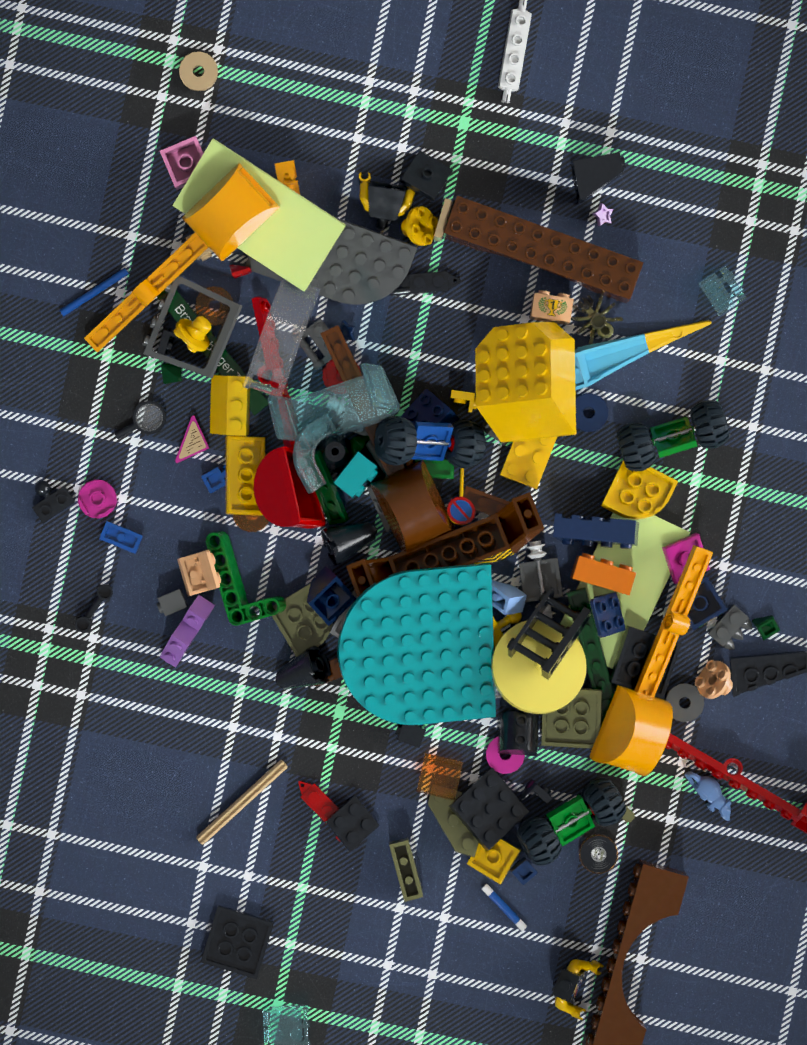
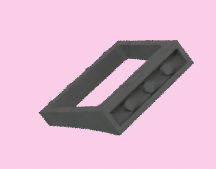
[142,276,243,378]

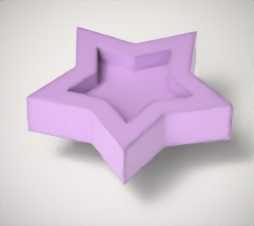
[592,203,613,226]

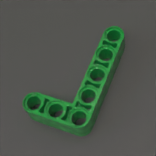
[206,531,286,626]

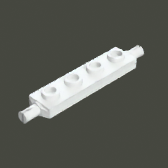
[498,0,532,103]

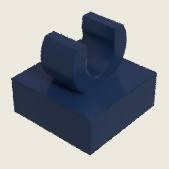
[510,857,538,885]

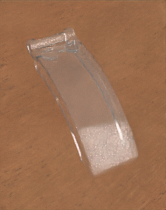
[243,278,321,400]

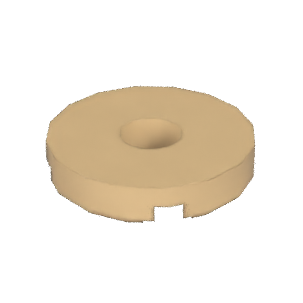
[179,52,218,91]

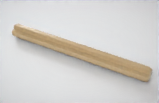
[196,760,288,845]

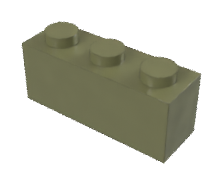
[389,837,423,902]

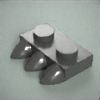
[708,604,752,650]

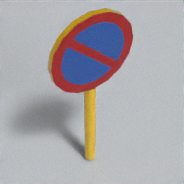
[446,468,475,525]

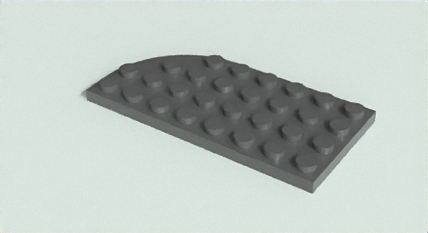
[245,217,418,305]

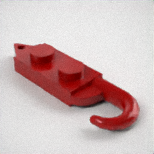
[298,781,340,841]

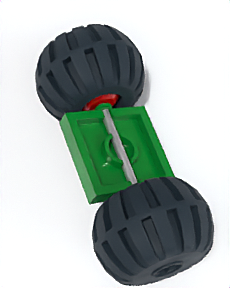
[617,400,730,471]
[517,778,626,866]

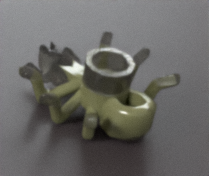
[571,294,623,345]

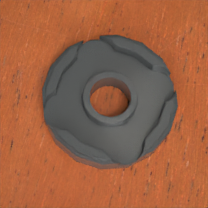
[665,683,704,722]

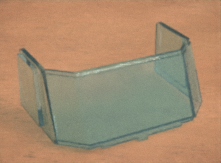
[268,363,400,442]

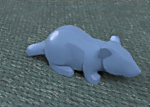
[685,771,731,821]

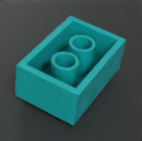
[334,452,378,499]

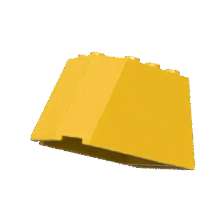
[475,322,576,443]

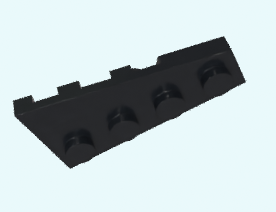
[730,651,807,697]

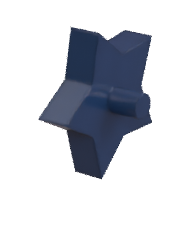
[340,320,356,341]

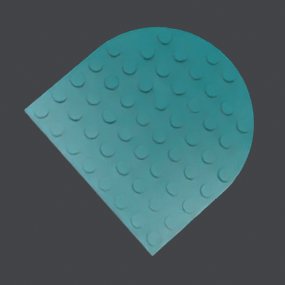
[338,563,496,725]

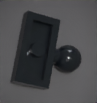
[32,481,76,524]

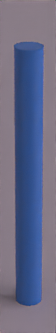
[59,268,129,317]

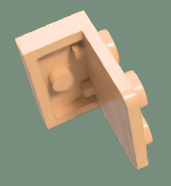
[177,550,221,597]

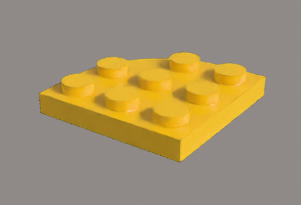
[601,460,678,520]

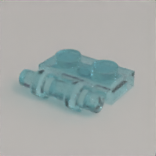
[698,266,746,316]

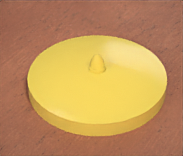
[491,620,586,714]

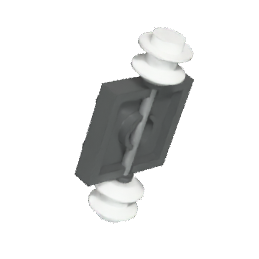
[519,541,563,618]

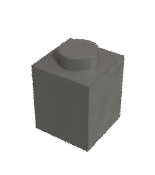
[156,589,188,616]

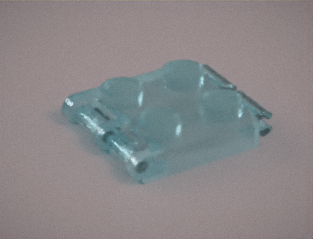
[263,1005,311,1045]

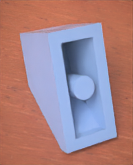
[492,580,527,615]

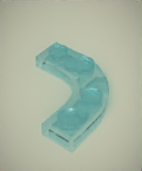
[293,413,337,494]

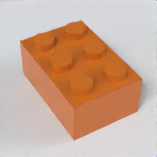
[570,553,636,595]

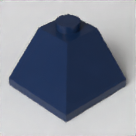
[307,566,357,626]

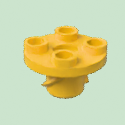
[401,206,438,246]
[174,316,212,353]

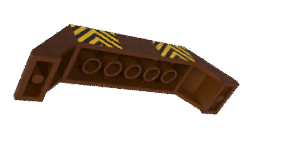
[346,492,545,597]

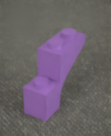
[160,595,215,667]

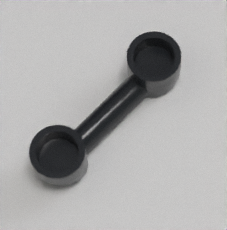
[75,584,113,632]

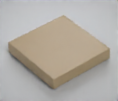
[434,198,452,242]

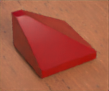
[229,264,252,278]

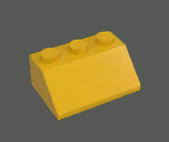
[210,375,251,436]

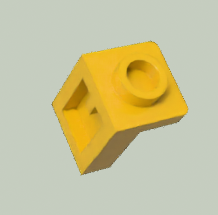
[450,390,477,413]

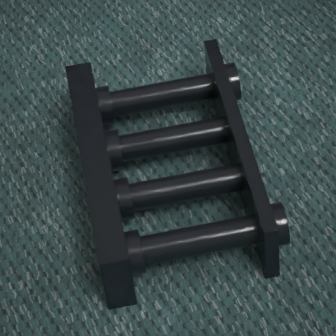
[507,587,591,680]

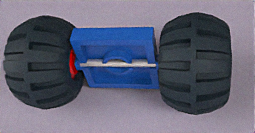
[374,416,486,468]

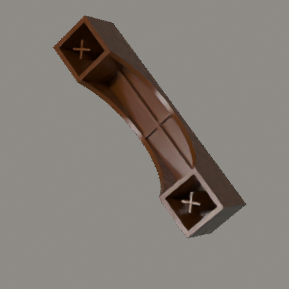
[443,196,644,304]
[585,859,689,1045]

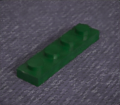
[301,450,349,525]

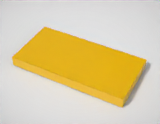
[226,436,265,516]

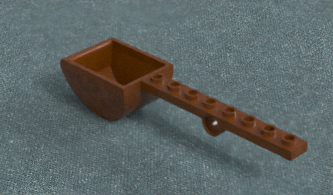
[320,325,456,552]

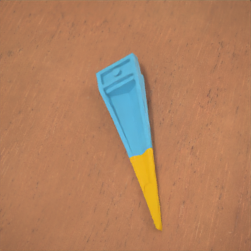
[575,320,712,390]

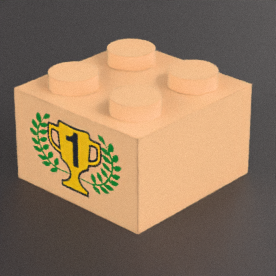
[529,290,574,325]

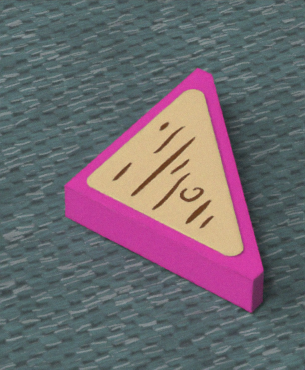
[175,416,209,463]

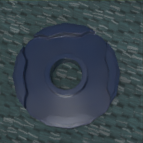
[576,393,608,432]

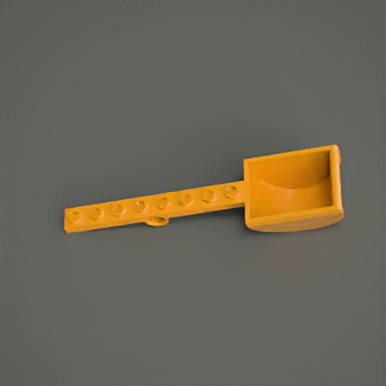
[84,163,280,353]
[590,545,713,776]

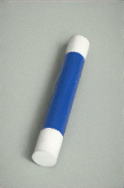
[481,884,527,931]

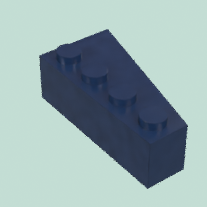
[553,513,639,549]

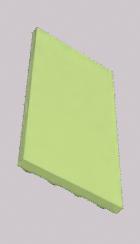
[173,139,346,292]
[560,513,690,669]

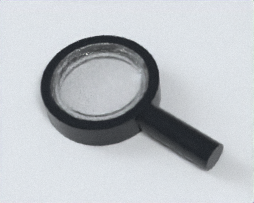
[114,401,167,439]

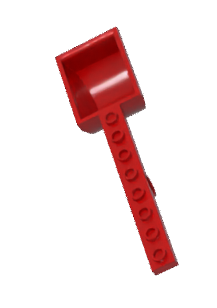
[251,297,326,529]
[665,733,807,833]

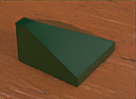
[161,364,183,384]
[351,435,370,458]
[752,615,780,640]

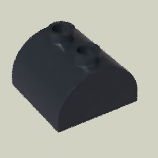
[498,711,539,756]

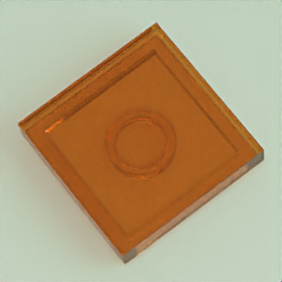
[416,753,463,801]

